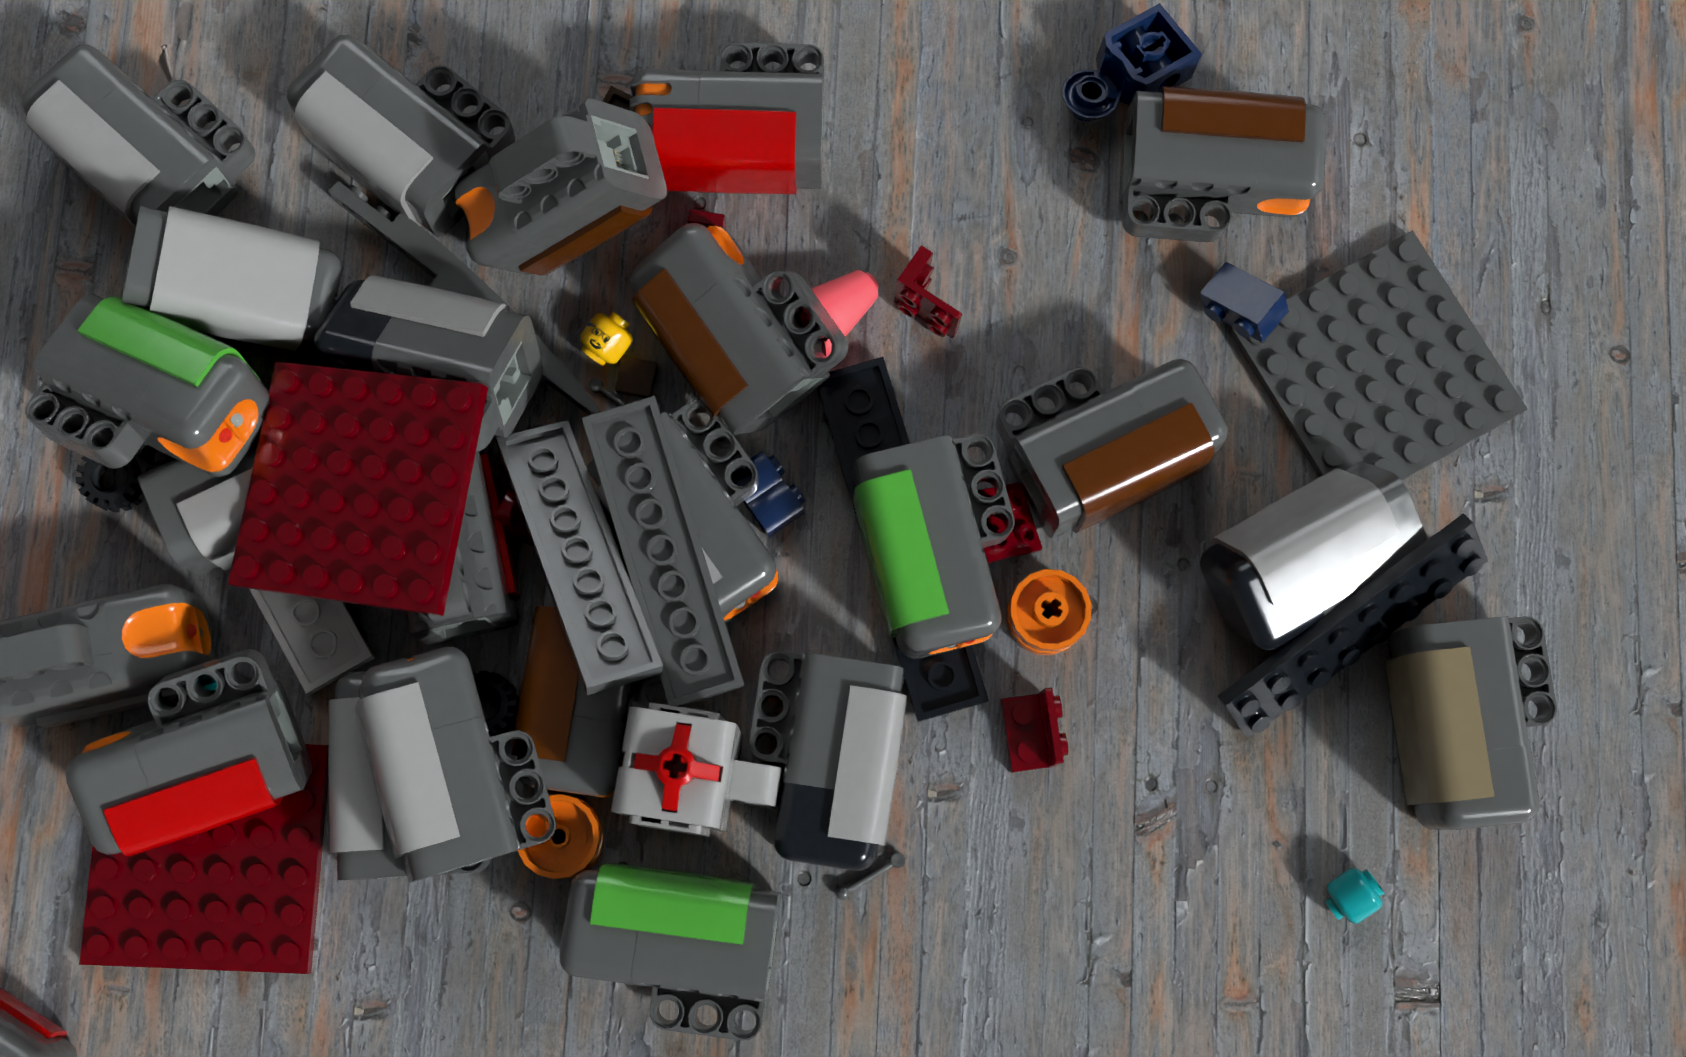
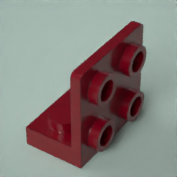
[894,245,962,339]
[977,483,1042,565]
[1000,687,1068,773]

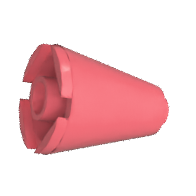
[800,270,879,357]

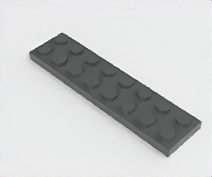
[582,396,745,707]
[496,420,663,695]

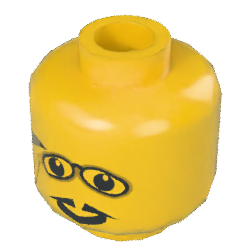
[579,311,633,366]

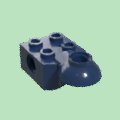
[1062,3,1202,122]

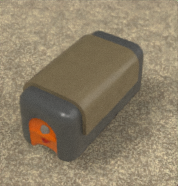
[1384,616,1557,830]

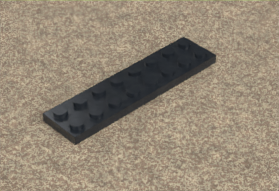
[1218,513,1488,739]

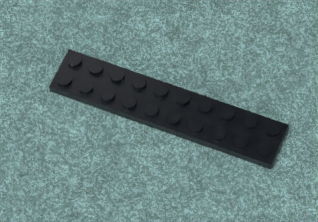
[817,357,989,723]

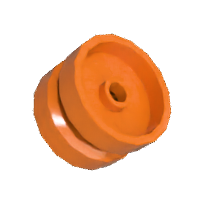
[1006,569,1092,656]
[518,794,605,879]

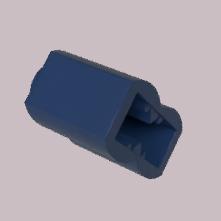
[732,451,806,538]

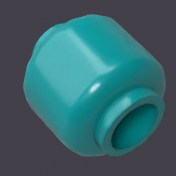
[1325,867,1385,924]

